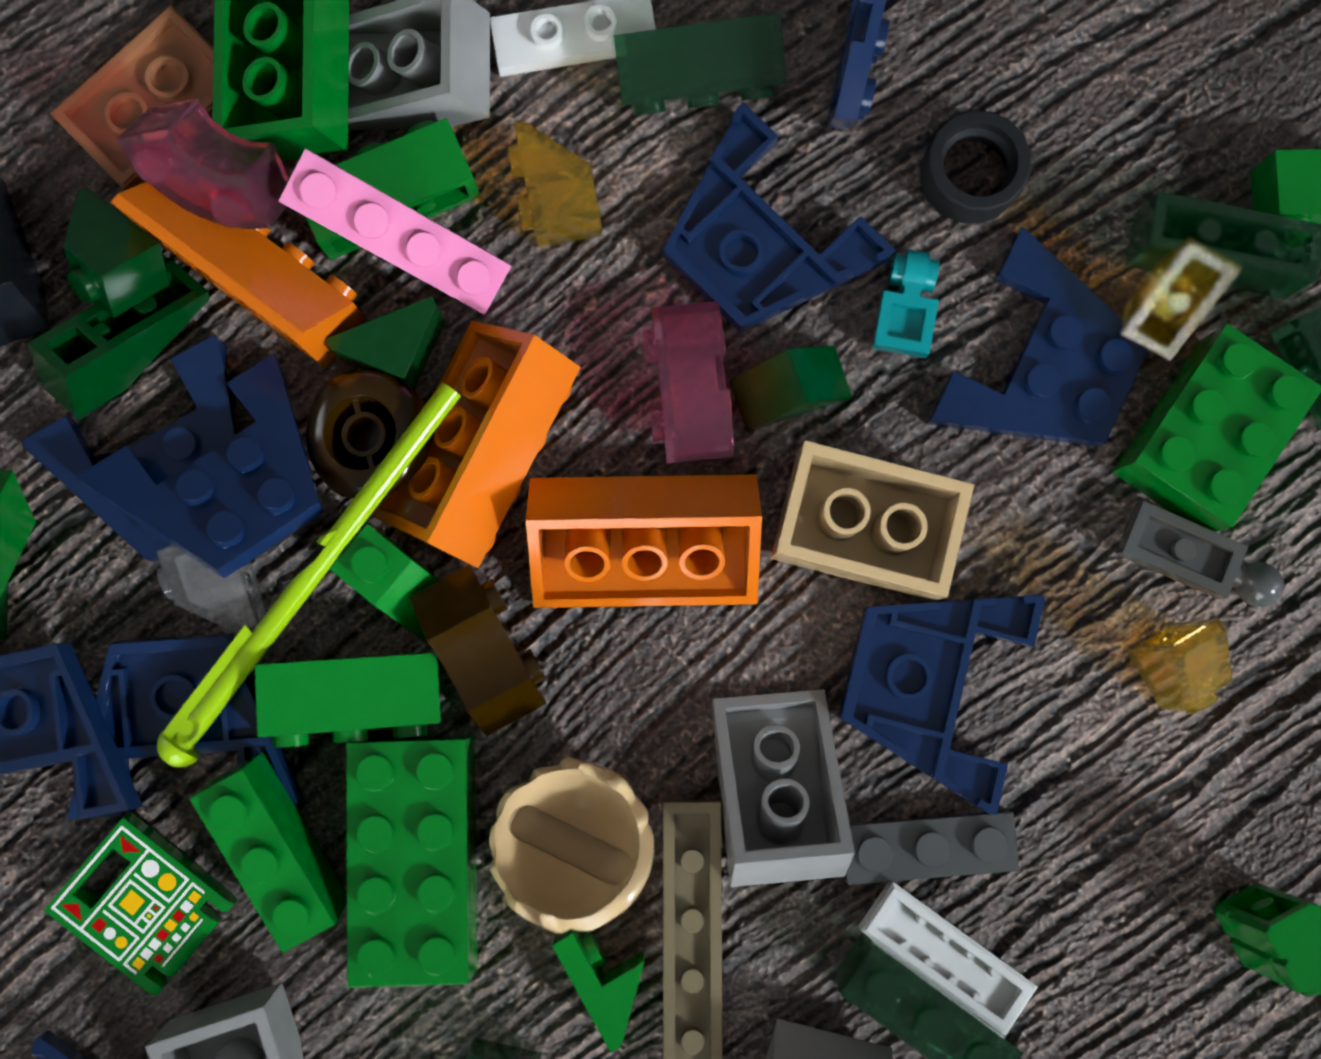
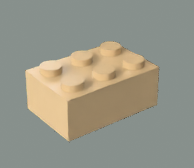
[770,441,975,601]

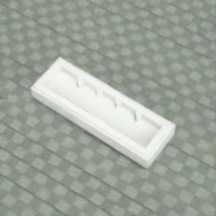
[490,0,658,77]
[858,881,1038,1036]

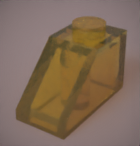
[1121,237,1242,361]
[1126,619,1233,714]

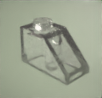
[157,545,268,633]

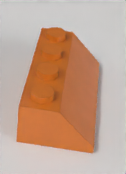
[111,170,365,369]
[370,320,581,569]
[526,474,762,608]

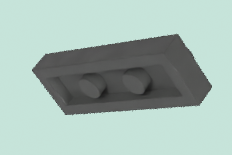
[844,810,1020,885]

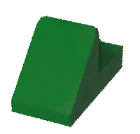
[552,929,644,1053]

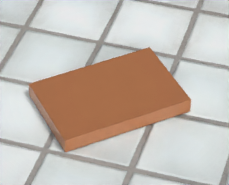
[50,5,214,190]

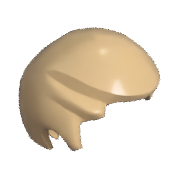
[489,757,654,933]

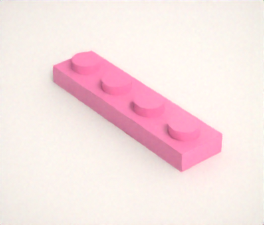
[279,148,511,315]

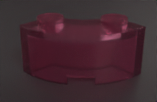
[116,99,289,229]
[642,301,734,463]

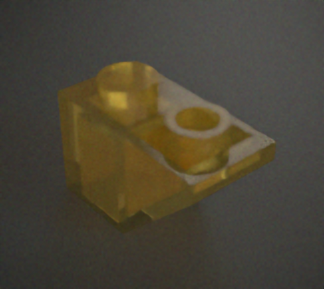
[507,121,602,248]

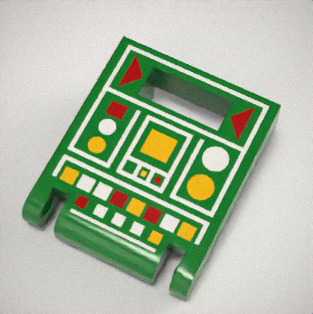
[43,812,237,996]

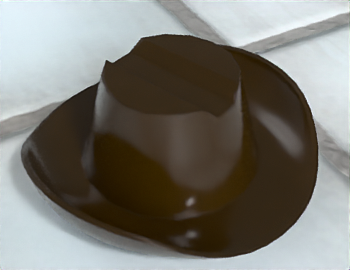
[306,369,433,499]

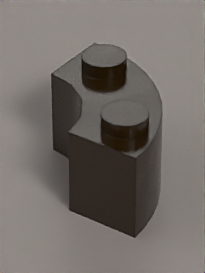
[408,564,547,736]

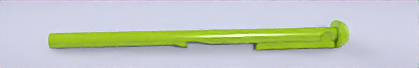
[157,382,461,767]

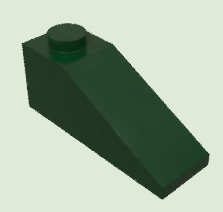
[28,260,210,420]

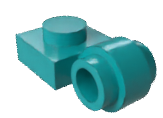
[872,249,939,359]

